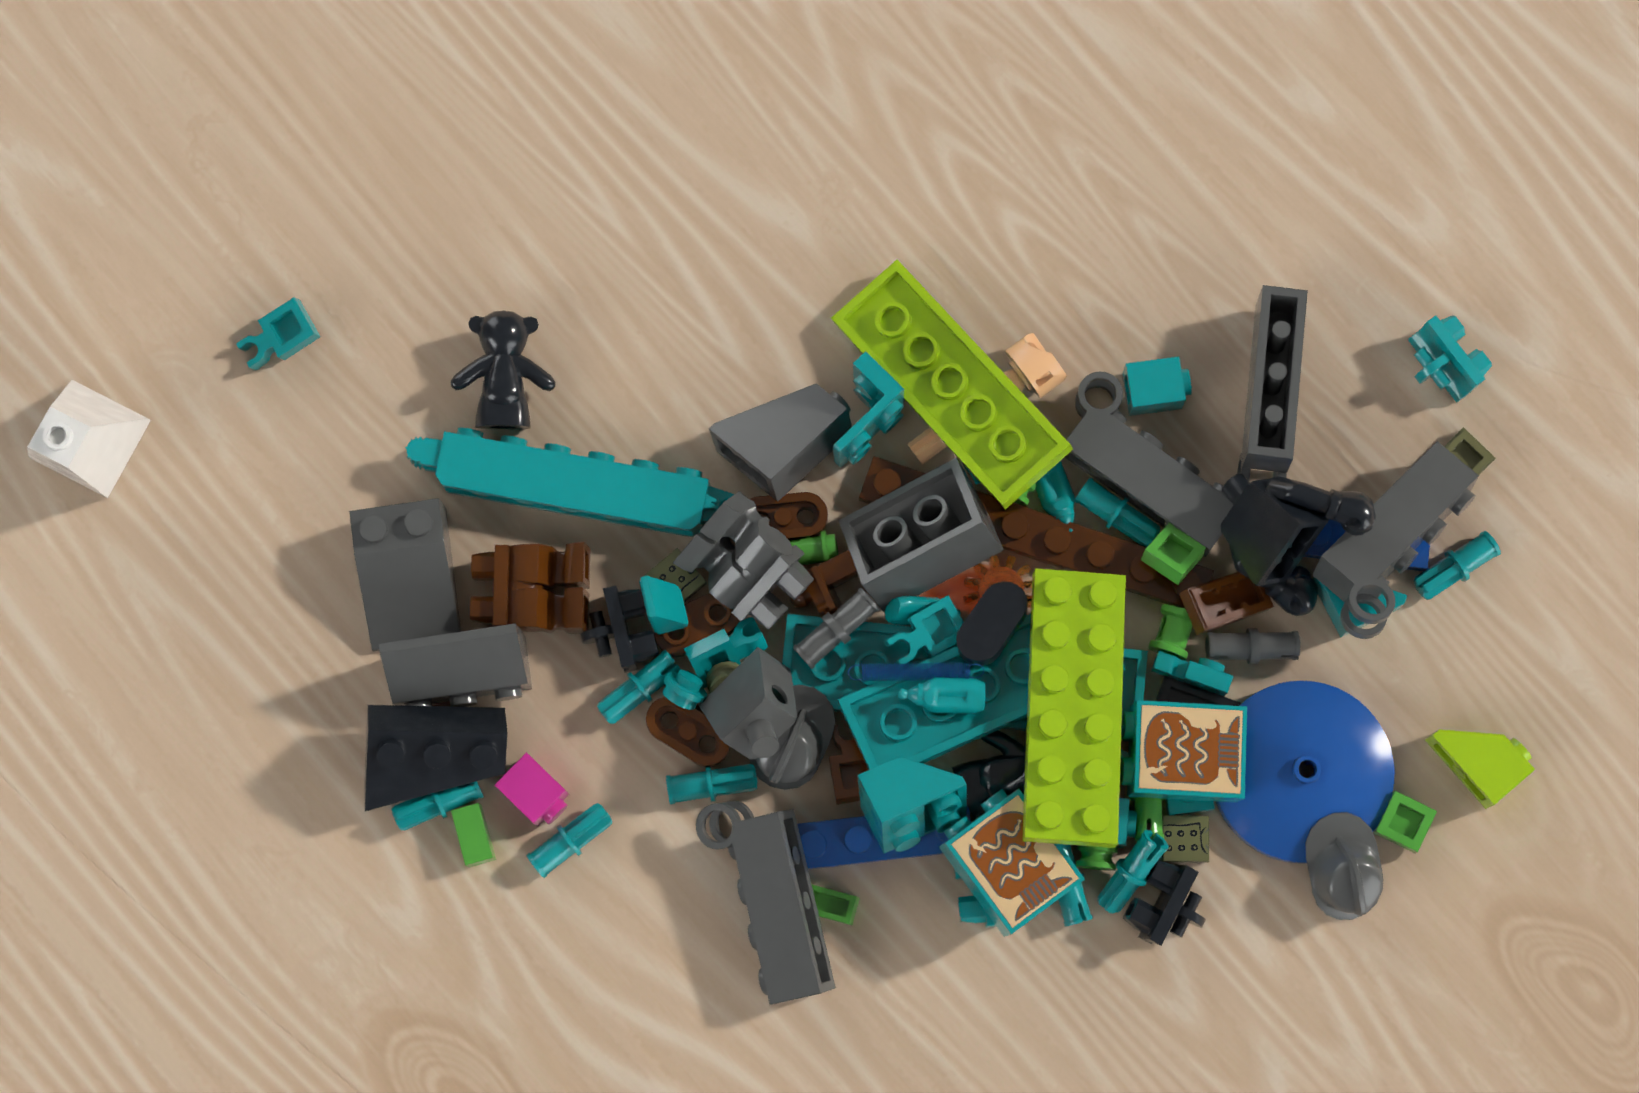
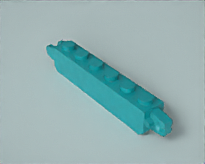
[405,427,735,537]

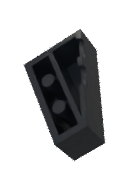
[364,705,508,811]

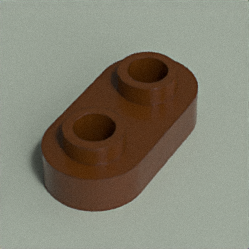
[750,492,828,540]
[654,593,740,657]
[646,697,730,767]

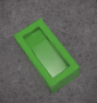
[812,885,860,926]

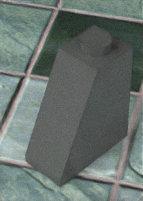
[709,384,852,502]

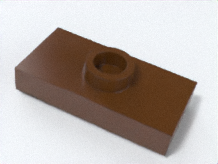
[1179,572,1274,635]

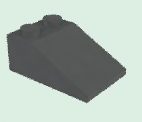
[349,498,461,651]

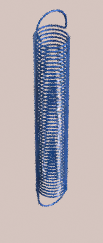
[848,662,984,682]

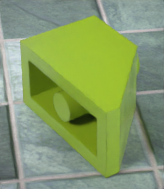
[1425,729,1535,809]

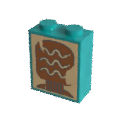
[1120,700,1247,803]
[939,789,1085,937]

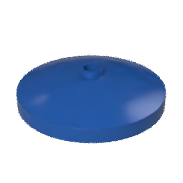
[1216,681,1395,864]

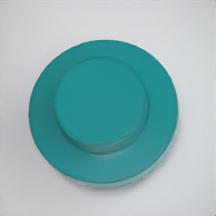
[663,670,707,710]

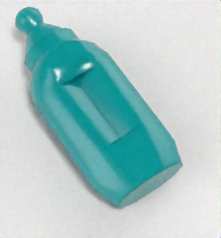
[1035,461,1075,532]
[885,596,961,626]
[898,677,985,714]

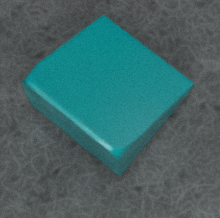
[639,576,689,635]

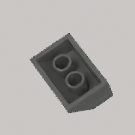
[838,457,1003,613]
[379,623,532,707]

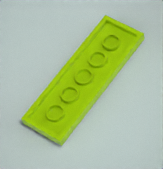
[831,259,1073,509]
[1022,568,1126,848]

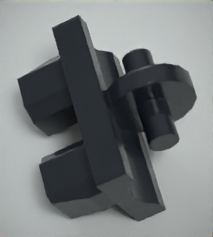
[580,585,659,673]
[1123,860,1206,946]

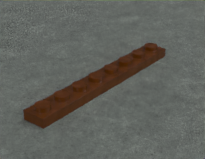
[859,456,1214,609]

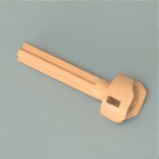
[907,333,1067,465]

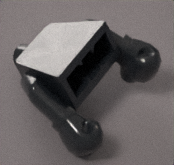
[1221,474,1376,616]

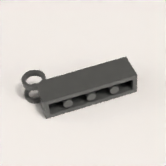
[1237,285,1308,481]
[1065,371,1233,557]
[1313,441,1479,639]
[696,801,836,1005]

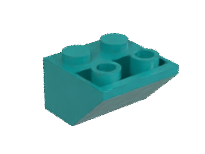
[858,756,967,854]

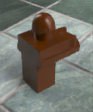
[790,550,859,615]

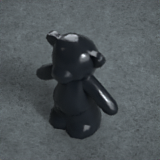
[451,310,556,429]
[952,730,1026,819]

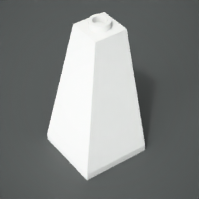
[27,380,151,498]

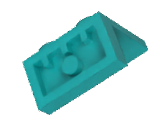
[833,351,904,468]

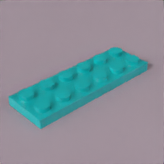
[838,613,1126,770]

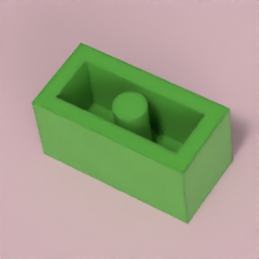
[451,803,496,867]

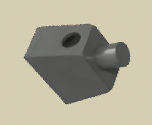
[699,647,797,760]

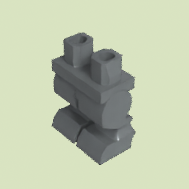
[673,491,814,629]

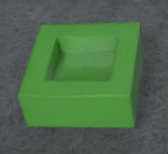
[1141,523,1206,585]
[1373,791,1437,853]

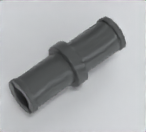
[793,588,880,669]
[1205,628,1300,664]

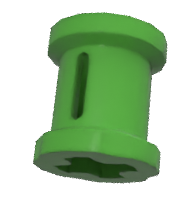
[1148,604,1193,661]

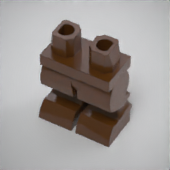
[470,541,591,634]

